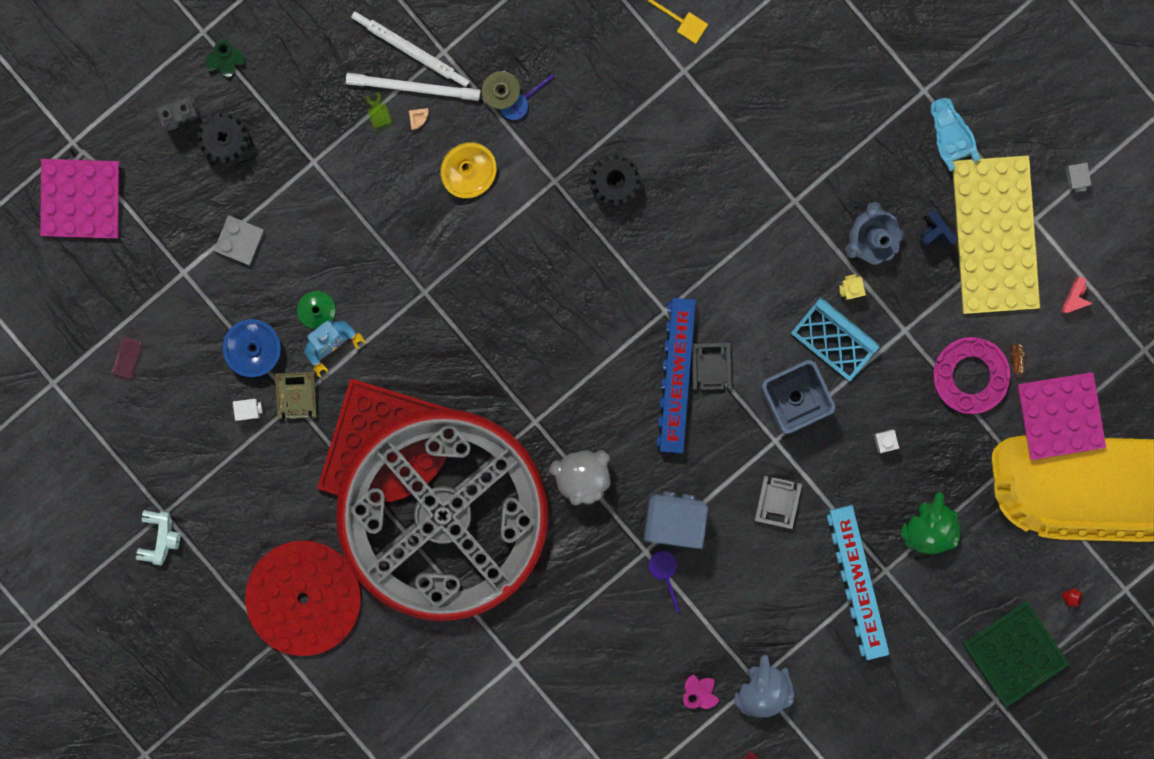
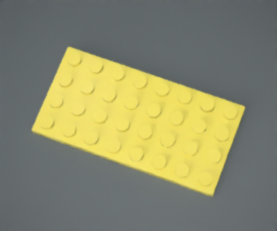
[952,156,1040,314]

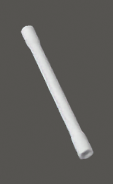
[346,73,480,101]

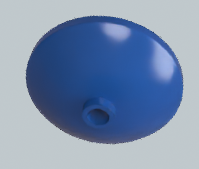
[223,319,281,377]

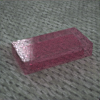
[112,337,142,379]

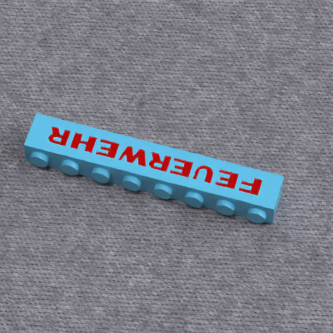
[826,505,889,660]

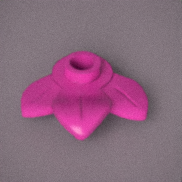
[683,675,719,709]

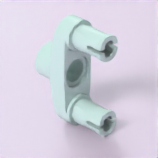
[136,510,180,566]

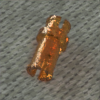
[1010,344,1026,374]

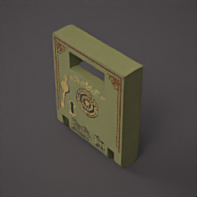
[275,371,317,420]

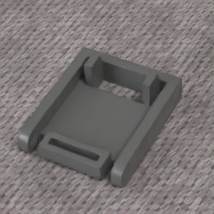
[692,343,732,390]

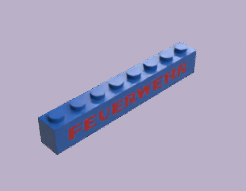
[656,298,696,453]

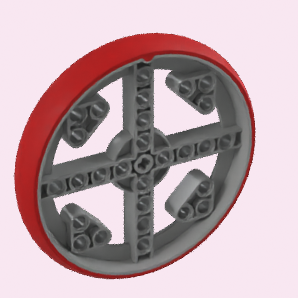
[336,409,548,621]

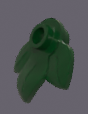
[206,40,244,78]

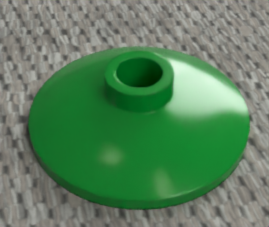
[297,291,336,329]

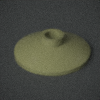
[482,71,520,109]

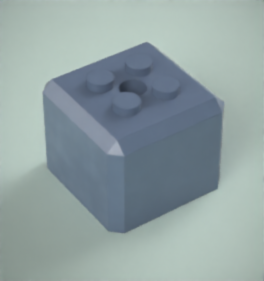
[759,360,835,433]
[643,491,708,549]

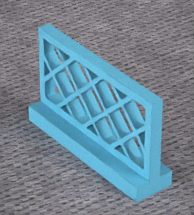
[791,297,879,381]

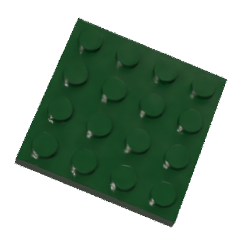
[963,601,1070,707]

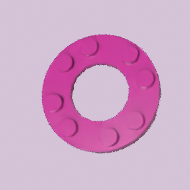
[933,337,1010,414]

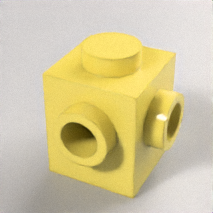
[839,274,866,300]

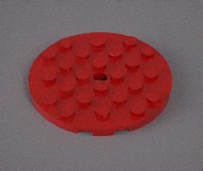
[245,540,361,656]

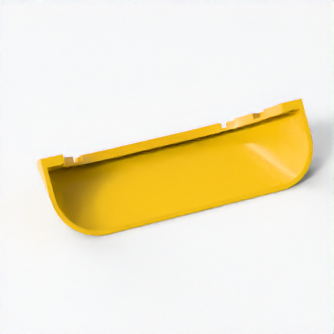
[992,436,1154,542]

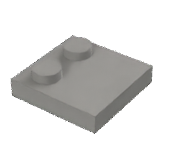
[214,215,264,265]

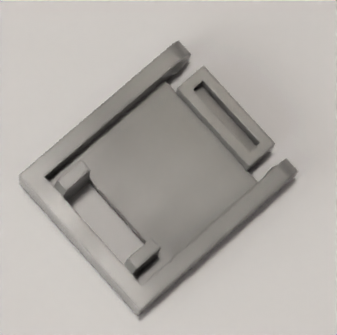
[754,476,802,529]

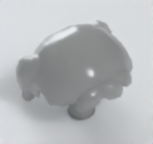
[549,450,610,505]

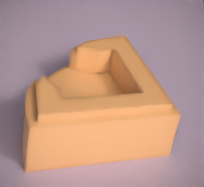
[409,108,428,130]

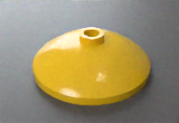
[440,142,497,198]

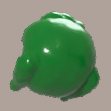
[901,492,960,555]

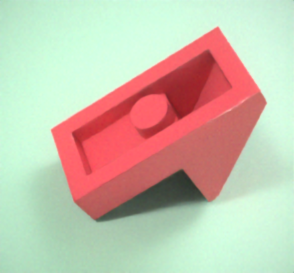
[1061,276,1092,313]

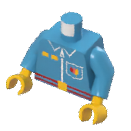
[304,320,365,377]

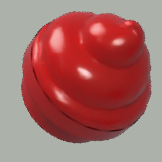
[1061,588,1082,607]

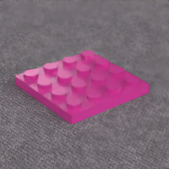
[40,159,119,238]
[1017,372,1106,460]

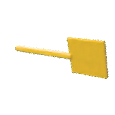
[647,0,708,44]

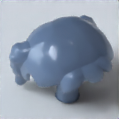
[845,202,905,265]
[734,655,794,717]

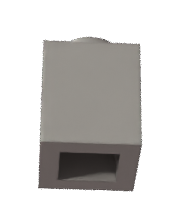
[1065,163,1091,192]

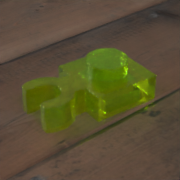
[366,92,392,129]

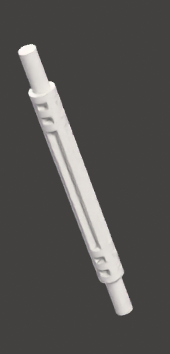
[351,11,470,87]

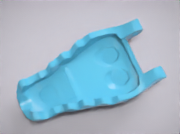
[930,98,980,171]

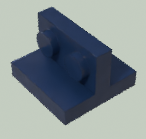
[918,210,958,246]

